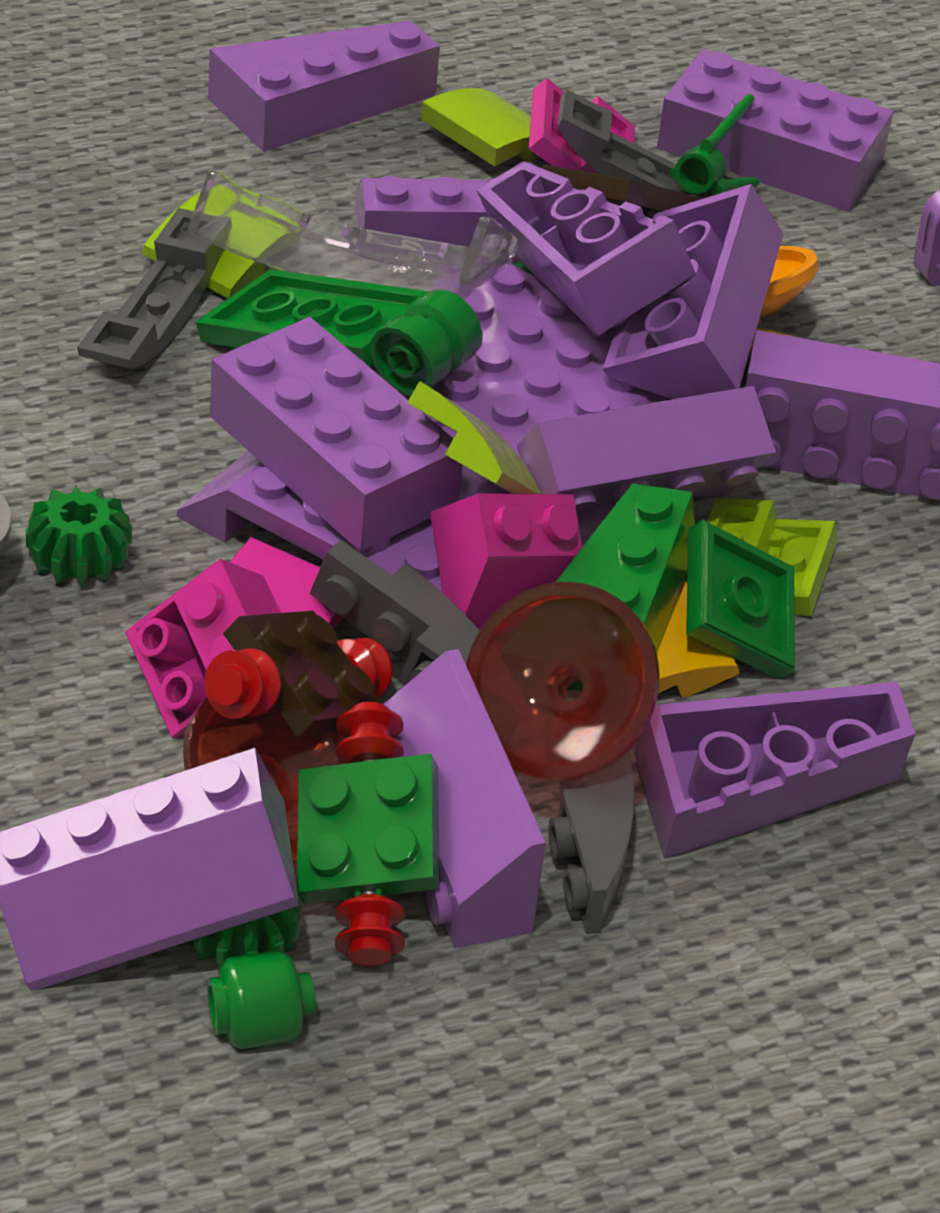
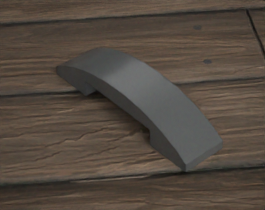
[557,89,743,199]
[77,208,230,369]

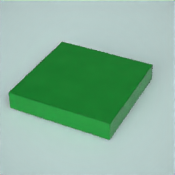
[686,520,795,679]

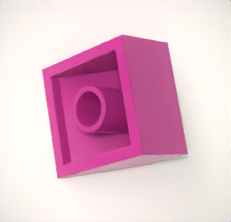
[430,493,582,635]

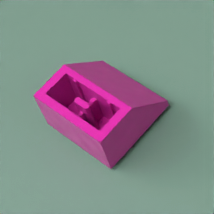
[125,559,281,739]

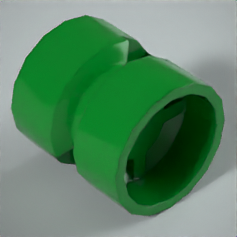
[370,289,483,396]

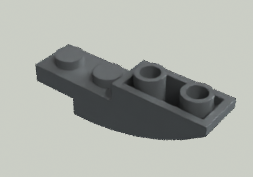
[309,539,528,751]
[545,690,635,934]

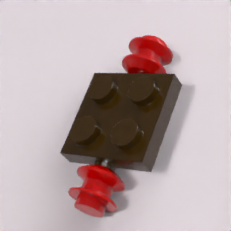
[205,610,393,738]

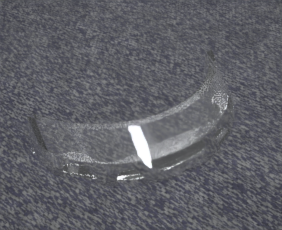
[188,171,519,299]

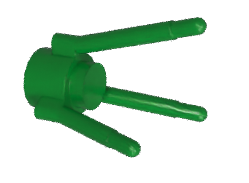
[669,94,760,195]

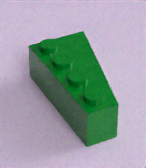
[500,483,695,725]

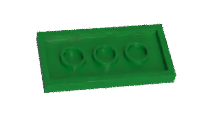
[195,269,432,369]

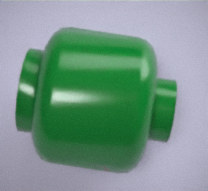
[207,951,316,1049]

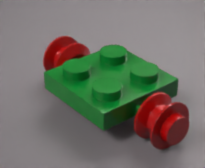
[297,702,439,966]

